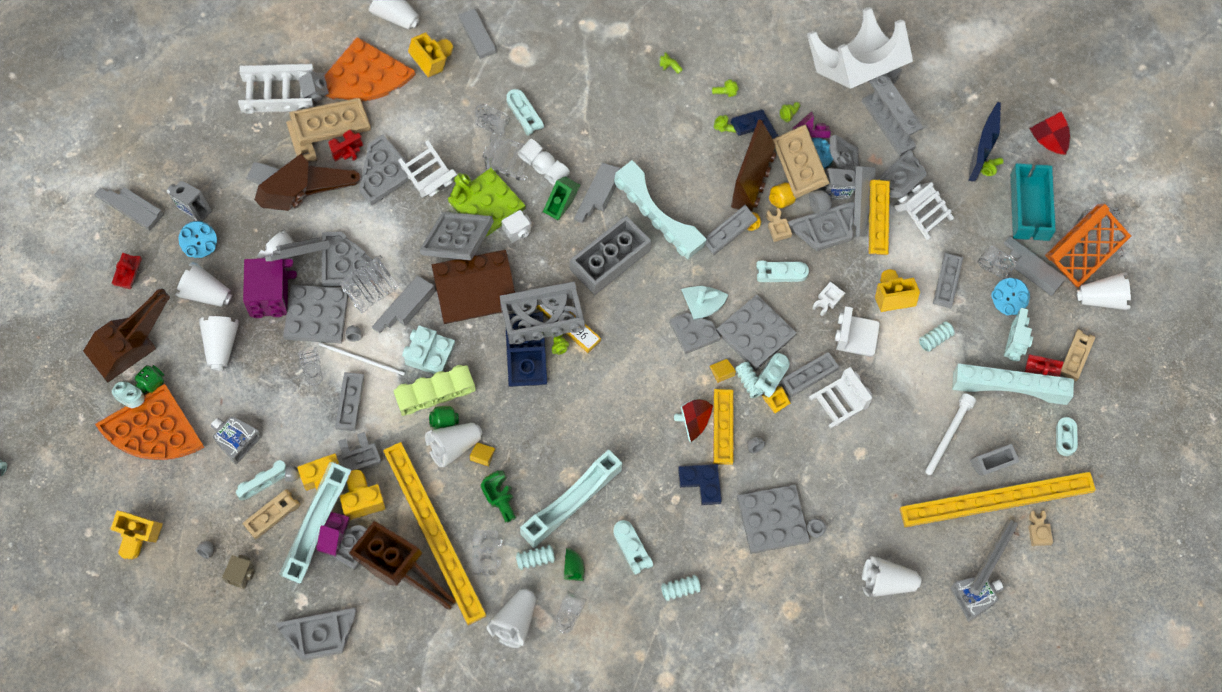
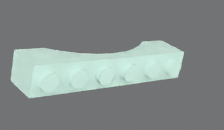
[614,160,707,260]
[952,363,1074,405]
[520,449,622,548]
[279,462,351,584]

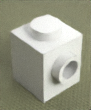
[501,210,532,243]

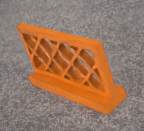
[1045,204,1131,288]

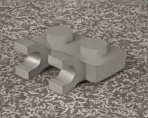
[337,432,381,471]

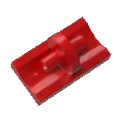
[328,129,363,162]
[112,253,142,289]
[1024,354,1064,377]

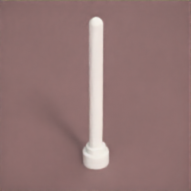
[925,393,976,475]

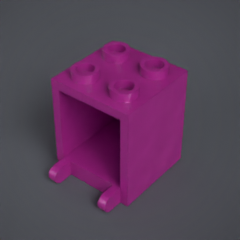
[243,258,297,318]

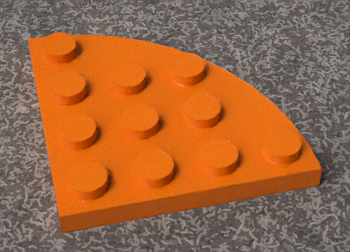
[324,37,415,102]
[95,384,205,460]

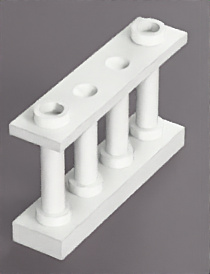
[238,64,314,114]

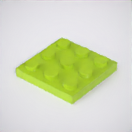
[448,168,526,238]

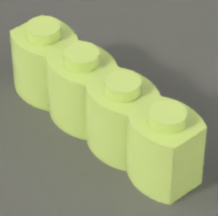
[393,365,476,416]

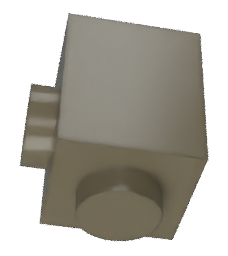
[222,555,255,589]

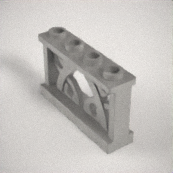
[500,282,585,344]

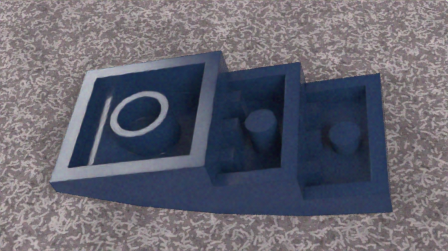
[968,102,1001,182]
[506,312,547,387]

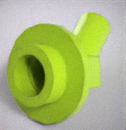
[660,52,683,74]
[712,79,738,97]
[780,102,800,122]
[714,115,737,133]
[980,158,1003,176]
[450,173,471,199]
[552,334,569,355]

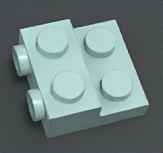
[1004,308,1033,361]
[402,326,455,374]

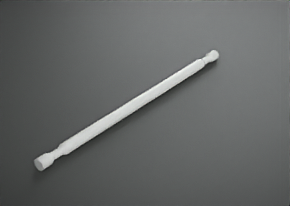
[319,342,405,376]

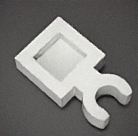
[813,282,845,316]

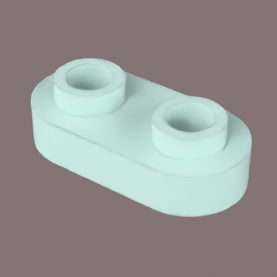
[112,381,145,408]
[1056,417,1078,456]

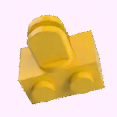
[408,32,453,77]
[875,269,920,312]
[297,453,340,491]
[339,470,386,520]
[110,510,163,560]

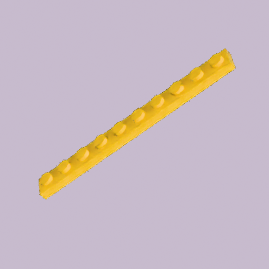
[383,442,486,626]
[899,472,1096,528]

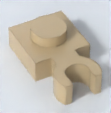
[766,208,792,242]
[1028,511,1053,546]

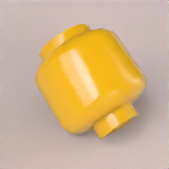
[769,182,796,209]

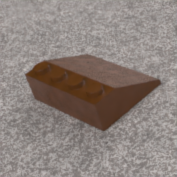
[731,119,777,212]
[431,250,515,324]

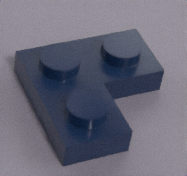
[731,109,779,139]
[678,464,722,505]

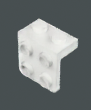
[835,306,879,357]

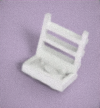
[397,140,457,198]
[894,182,954,240]
[809,367,872,429]

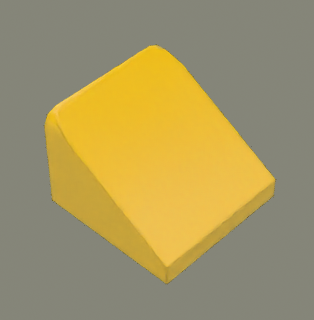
[709,359,736,383]
[762,386,791,413]
[470,442,495,467]

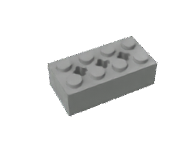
[570,216,651,295]

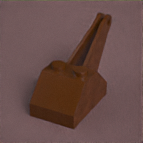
[254,154,360,211]
[83,288,170,383]
[349,521,456,610]

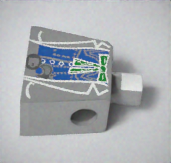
[818,168,856,201]
[167,181,212,221]
[211,417,261,465]
[950,577,1003,622]

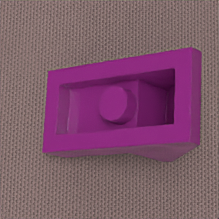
[792,112,831,138]
[316,512,350,556]

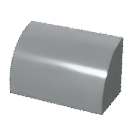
[970,444,1019,476]

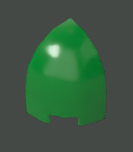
[564,548,585,581]

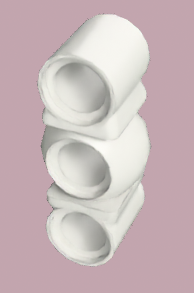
[518,139,570,185]

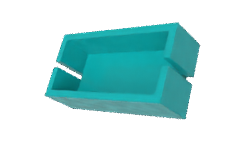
[1010,163,1056,241]

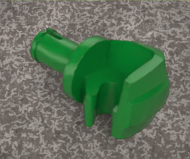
[481,470,517,523]

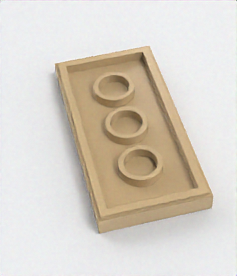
[289,98,371,145]
[773,124,830,199]

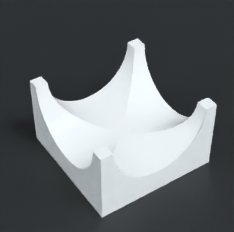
[807,7,913,89]

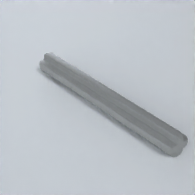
[969,519,1018,596]

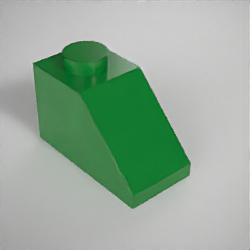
[543,176,580,221]

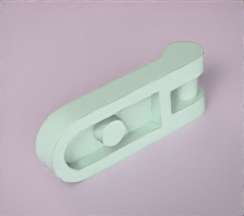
[506,89,544,136]
[756,260,809,282]
[753,353,790,398]
[236,460,286,500]
[613,520,653,575]

